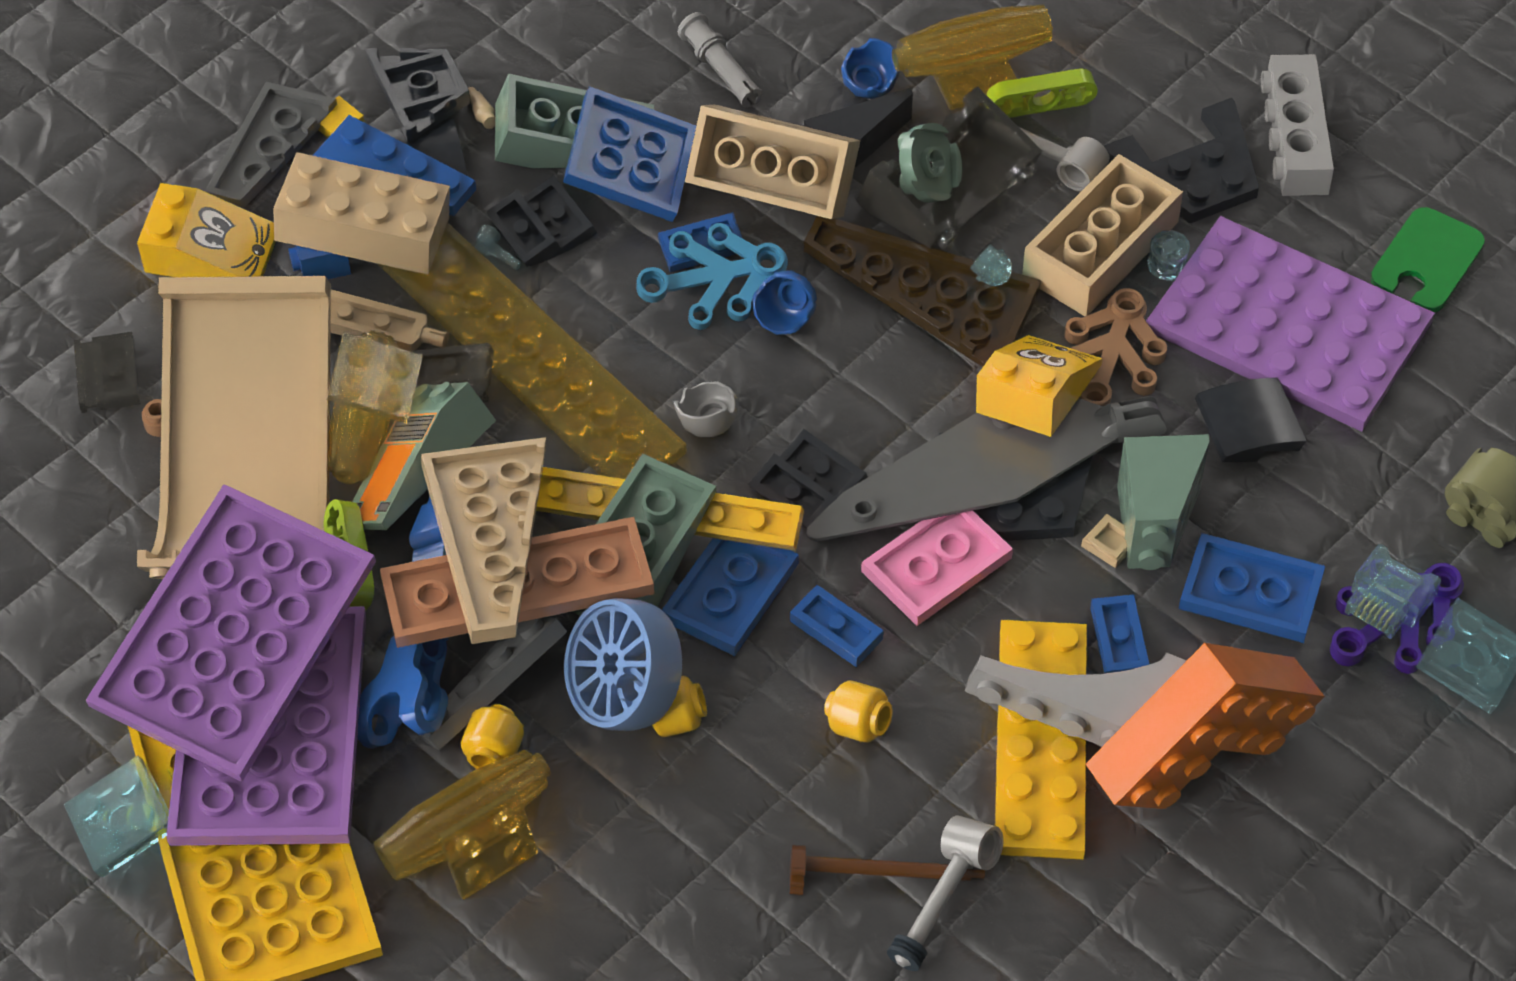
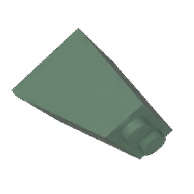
[1117,434,1210,570]

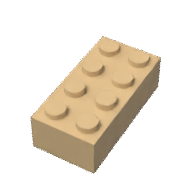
[685,104,861,219]
[273,152,450,275]
[1022,154,1183,316]

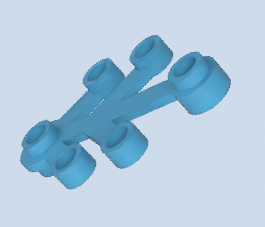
[636,223,788,330]

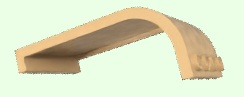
[137,276,331,579]

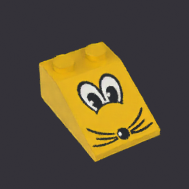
[137,183,276,277]
[976,335,1103,437]

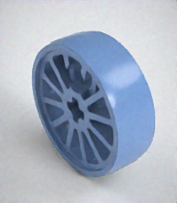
[564,598,682,731]

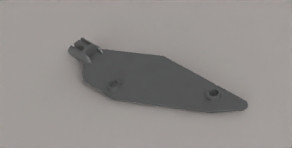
[807,395,1167,541]

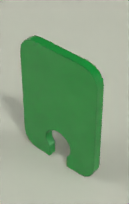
[1370,207,1485,312]

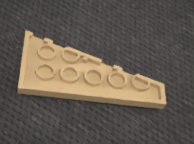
[421,437,546,644]

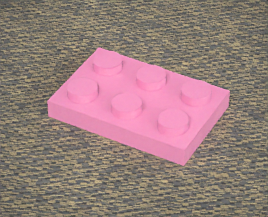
[861,510,1013,626]

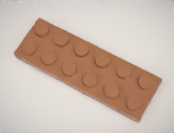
[380,517,654,648]

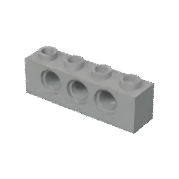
[1261,54,1334,196]

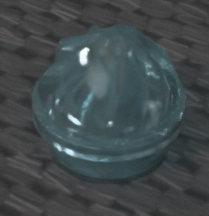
[970,244,1012,286]

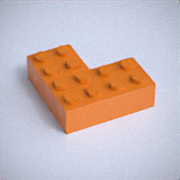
[1085,643,1325,809]

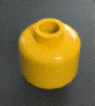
[652,676,707,737]
[824,680,893,742]
[461,704,524,772]

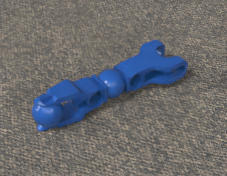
[357,496,449,749]

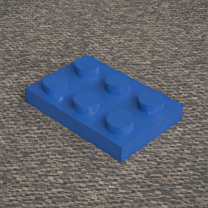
[1179,533,1325,643]
[662,538,799,656]

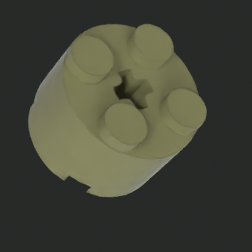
[1445,447,1516,548]

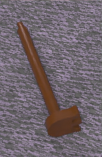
[789,845,985,895]

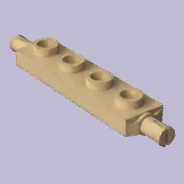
[331,290,449,355]

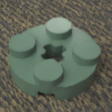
[898,123,962,203]

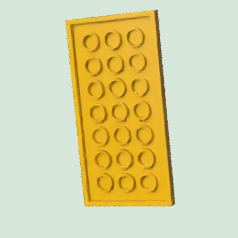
[128,726,383,981]

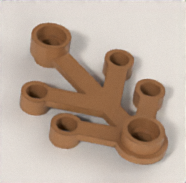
[1065,288,1167,406]

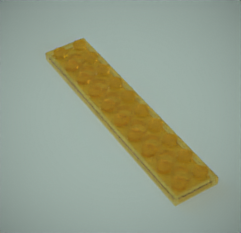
[377,223,687,479]

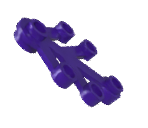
[1330,563,1464,674]

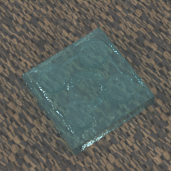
[1416,598,1516,714]
[63,755,169,878]

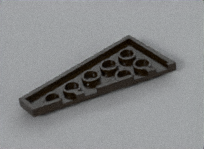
[804,216,1041,367]

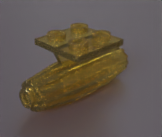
[892,5,1053,110]
[326,330,423,484]
[374,750,551,900]

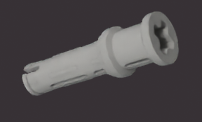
[677,12,762,108]

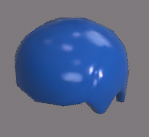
[841,38,902,99]
[752,270,817,335]

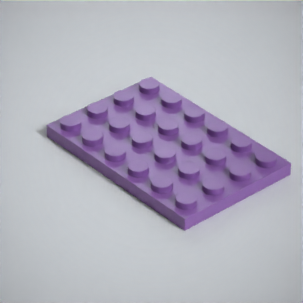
[1146,216,1435,432]
[86,484,376,782]
[166,606,366,846]

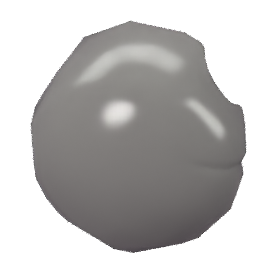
[674,381,739,438]

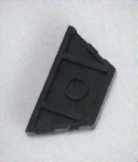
[366,48,471,142]

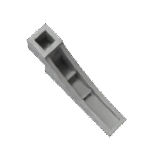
[964,652,1187,747]

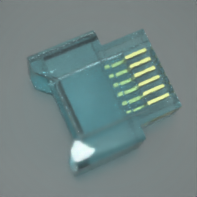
[1345,544,1441,639]

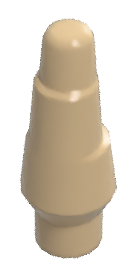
[468,87,495,129]

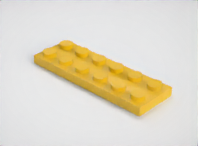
[995,620,1087,860]

